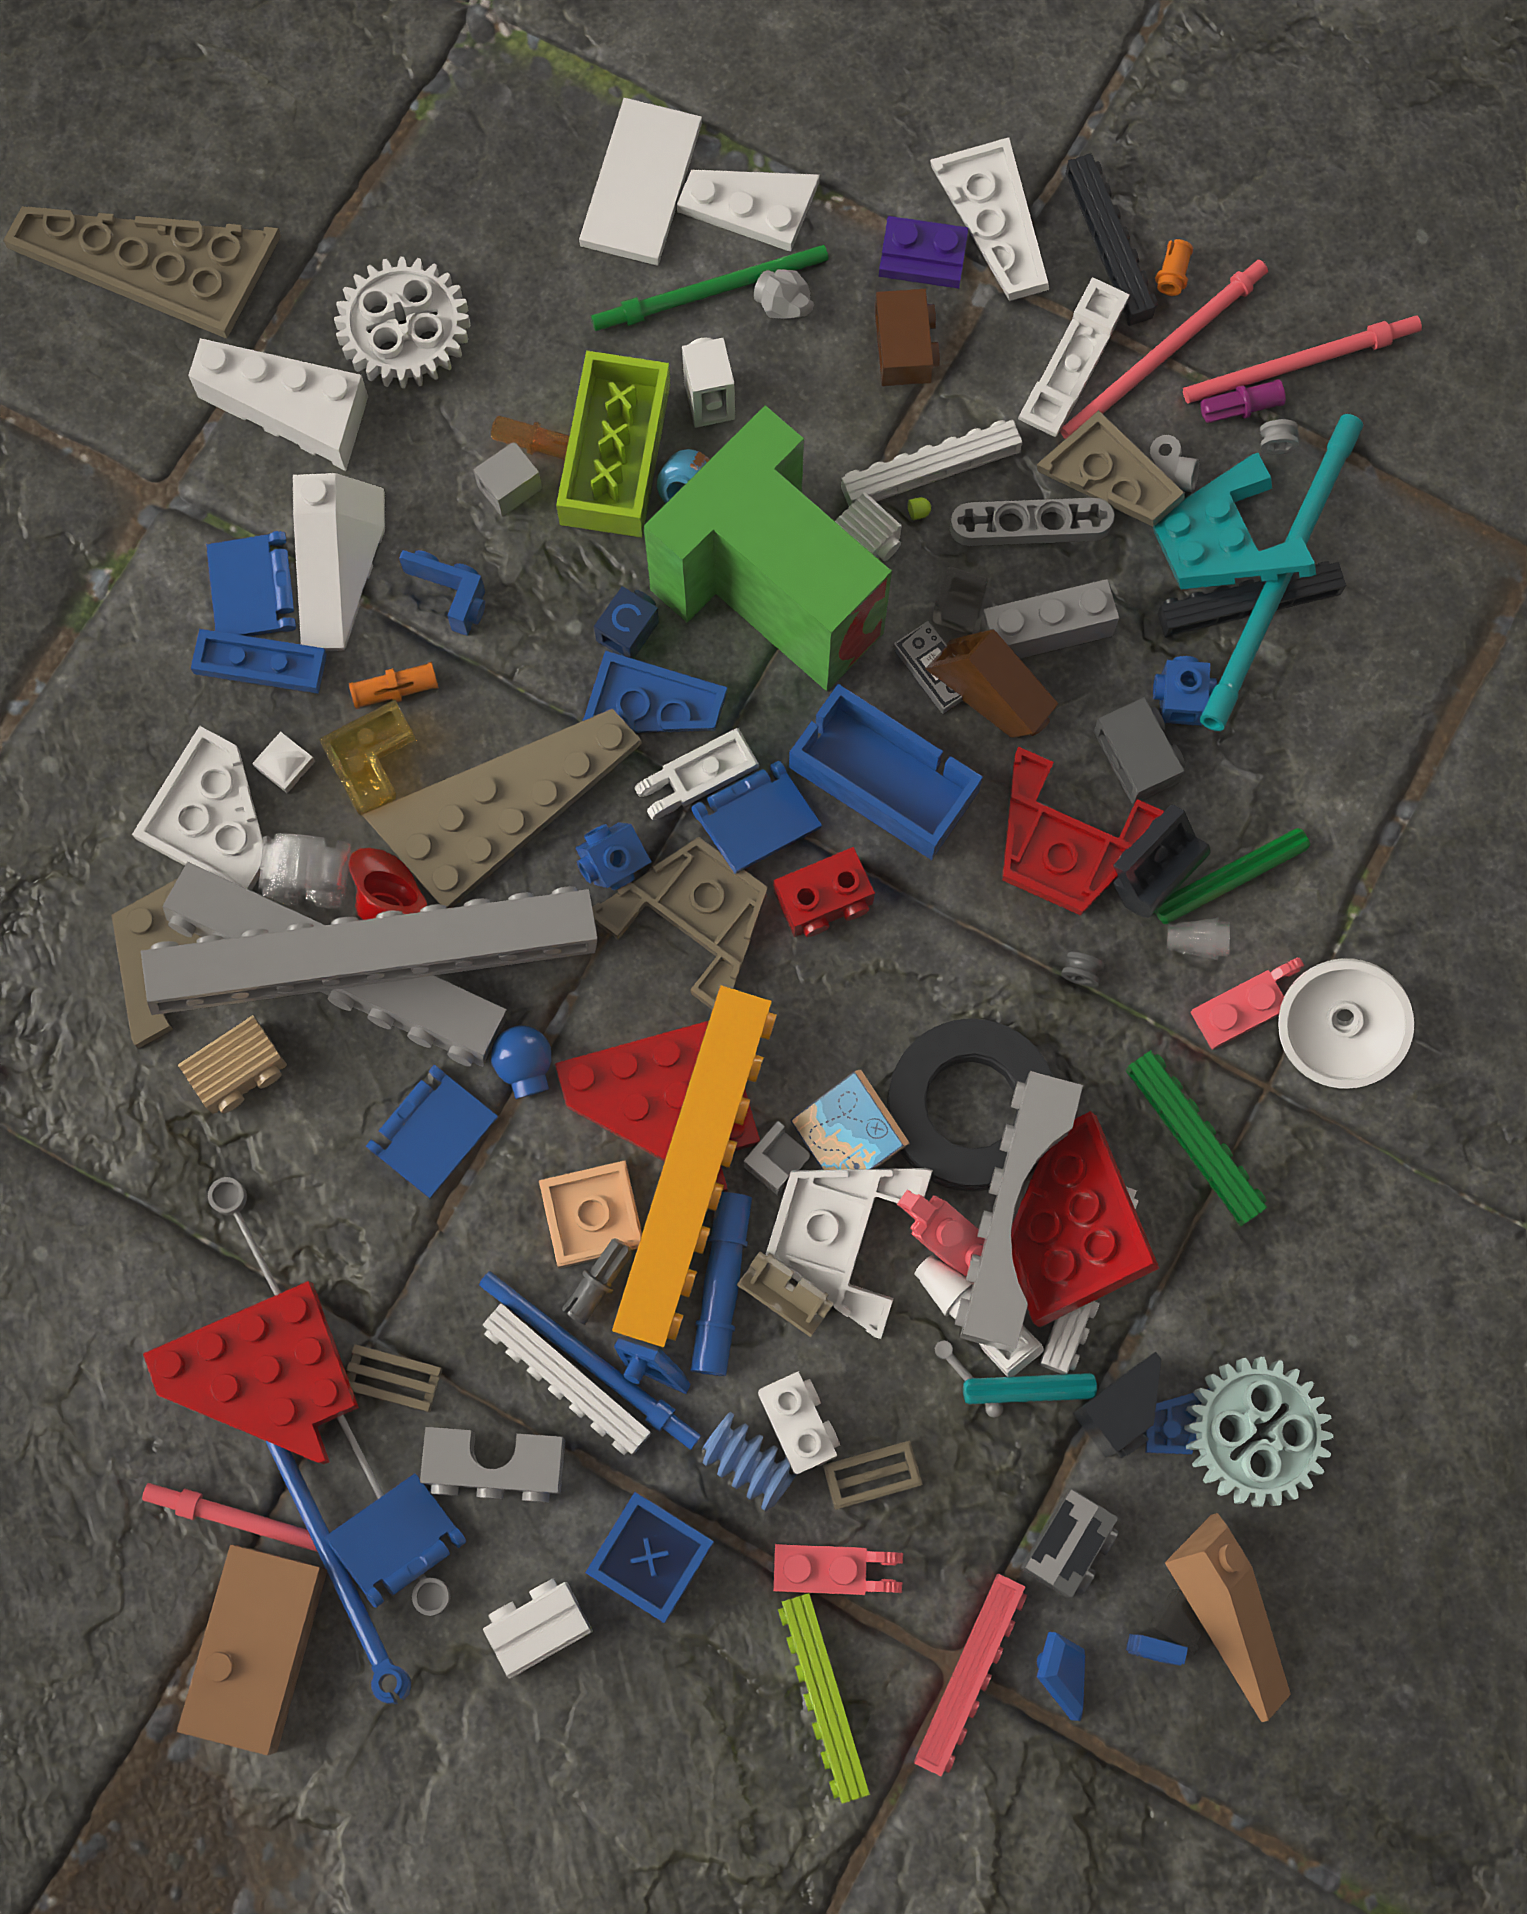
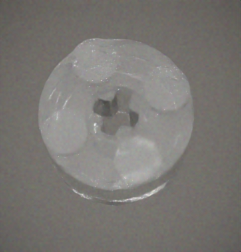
[258,834,351,908]

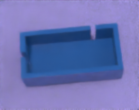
[789,684,983,860]

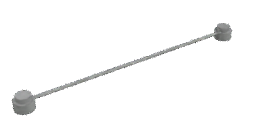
[208,1177,451,1616]

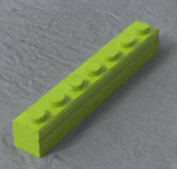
[778,1593,870,1803]

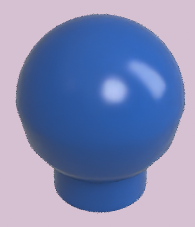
[491,1026,552,1099]

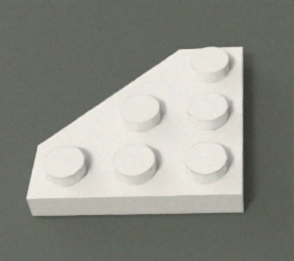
[132,726,269,891]

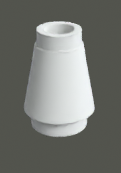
[914,1255,974,1319]

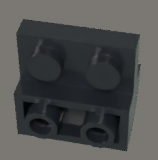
[1113,804,1211,918]

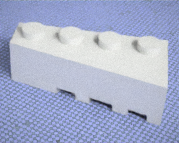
[188,338,368,471]

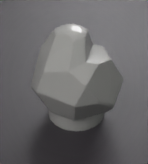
[754,269,814,319]

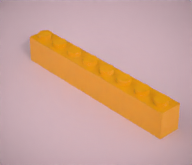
[612,985,777,1347]

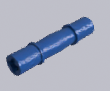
[690,1192,752,1376]

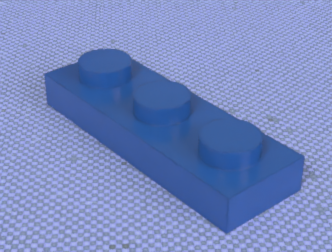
[191,629,327,694]

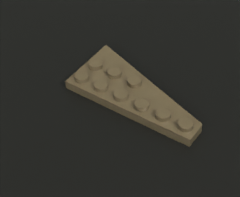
[3,206,281,339]
[362,708,642,908]

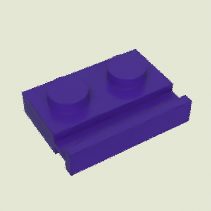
[879,216,969,289]

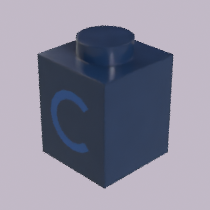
[594,586,659,659]

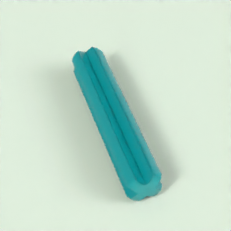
[963,1373,1097,1404]

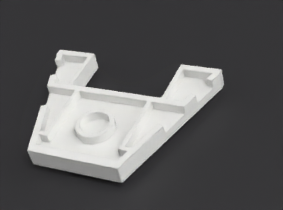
[766,1168,933,1339]

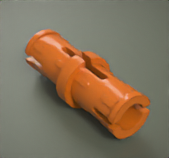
[349,661,439,709]

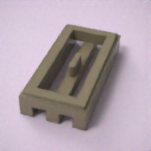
[347,1344,443,1413]
[823,1441,923,1510]

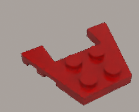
[1002,746,1164,916]

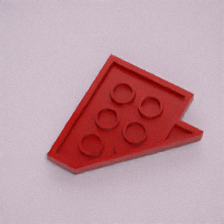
[1011,1111,1159,1328]

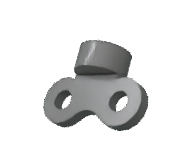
[1150,435,1199,492]

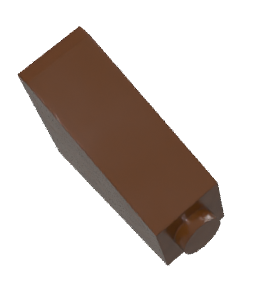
[925,629,1058,738]

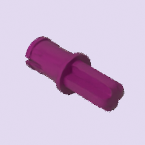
[1201,379,1286,423]

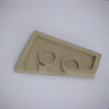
[1037,410,1185,527]

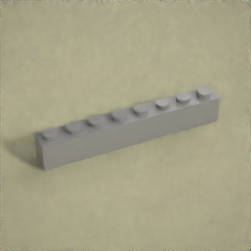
[162,861,507,1067]

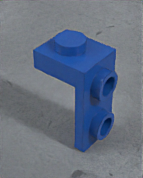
[399,550,485,636]

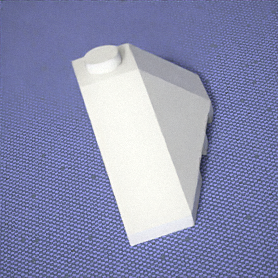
[293,473,385,651]

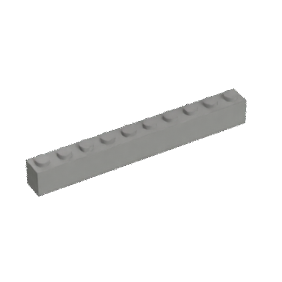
[141,886,597,1015]

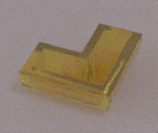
[319,700,416,816]

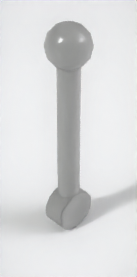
[935,1340,1003,1418]

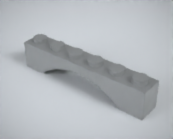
[955,1071,1083,1352]

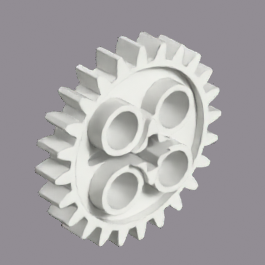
[334,257,470,388]

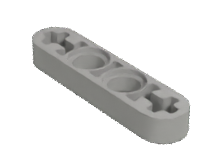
[950,498,1114,546]

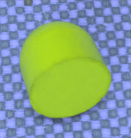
[908,497,931,520]

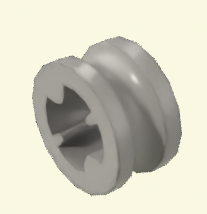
[1260,419,1299,454]

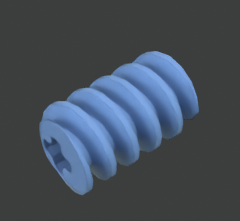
[702,1412,798,1512]

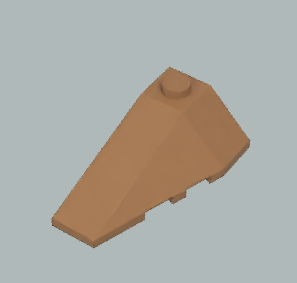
[1165,1513,1291,1722]

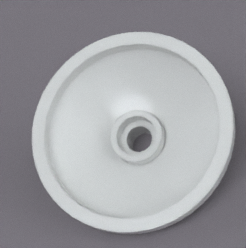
[1278,959,1414,1089]

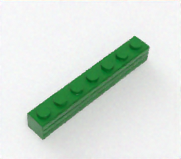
[1125,1050,1268,1227]

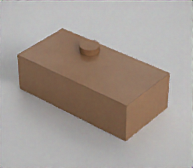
[177,1545,327,1755]

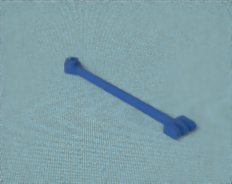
[265,1441,411,1705]

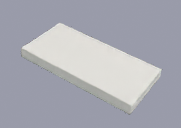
[579,98,702,266]

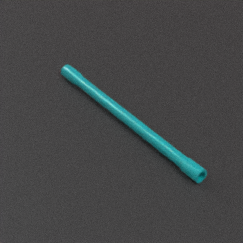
[1200,414,1364,731]

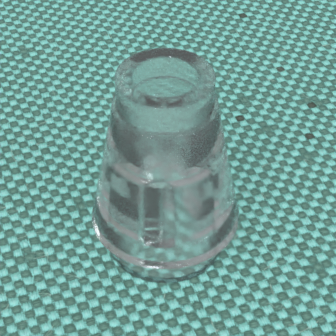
[1167,917,1230,960]

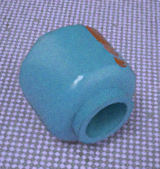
[657,449,710,504]

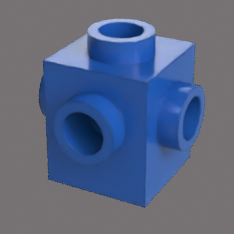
[1153,656,1217,726]
[575,822,651,890]

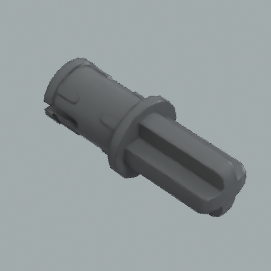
[562,1238,632,1325]

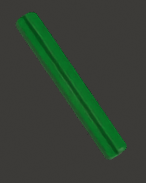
[1155,828,1310,924]

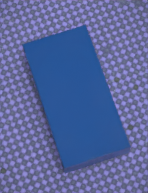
[1126,1634,1188,1666]

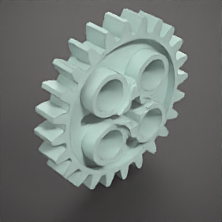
[1184,1357,1333,1507]

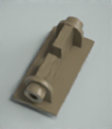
[737,1252,834,1337]

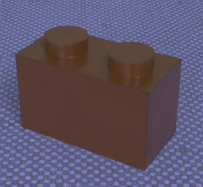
[875,288,940,386]

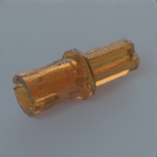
[491,416,570,461]

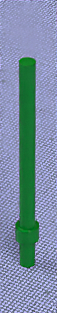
[591,245,829,331]

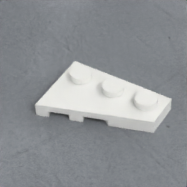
[677,170,820,252]

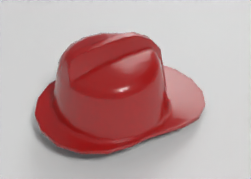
[348,848,427,920]

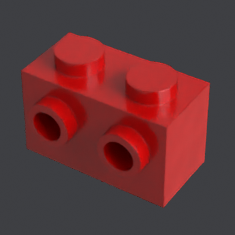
[773,847,875,937]

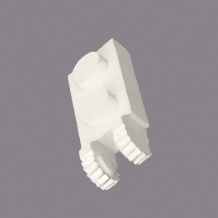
[634,728,759,820]

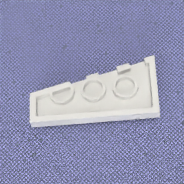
[930,137,1049,301]

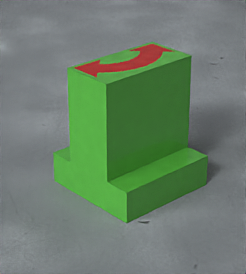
[644,405,892,691]

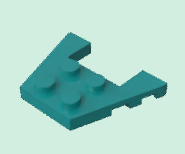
[1153,453,1316,589]

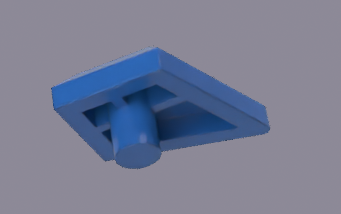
[614,1337,691,1394]
[1145,1388,1210,1455]
[1037,1632,1085,1721]

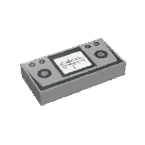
[893,621,963,714]

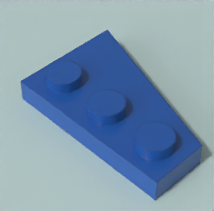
[583,651,728,733]

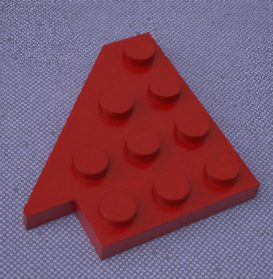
[555,1021,760,1192]
[143,1281,359,1465]

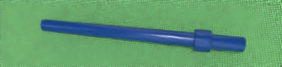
[479,1271,702,1450]

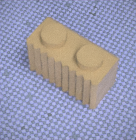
[178,1015,287,1114]

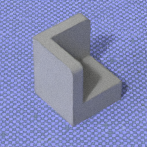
[473,443,542,517]
[744,1121,810,1196]

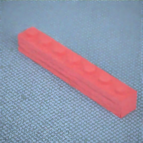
[914,1574,1027,1777]

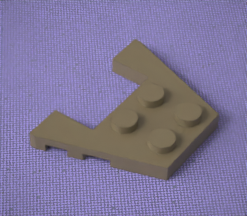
[592,837,768,1010]
[112,878,201,1049]

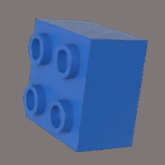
[585,1492,714,1623]

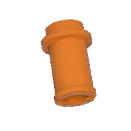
[1155,239,1193,296]

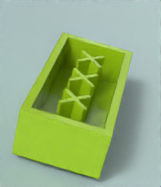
[556,351,671,538]

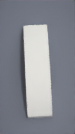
[1018,277,1130,437]

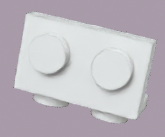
[758,1371,840,1474]

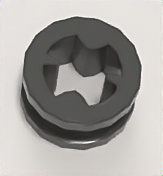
[1061,952,1105,987]

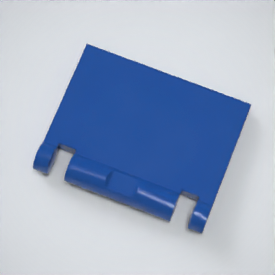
[206,531,296,636]
[692,761,822,874]
[366,1065,498,1199]
[325,1474,466,1608]

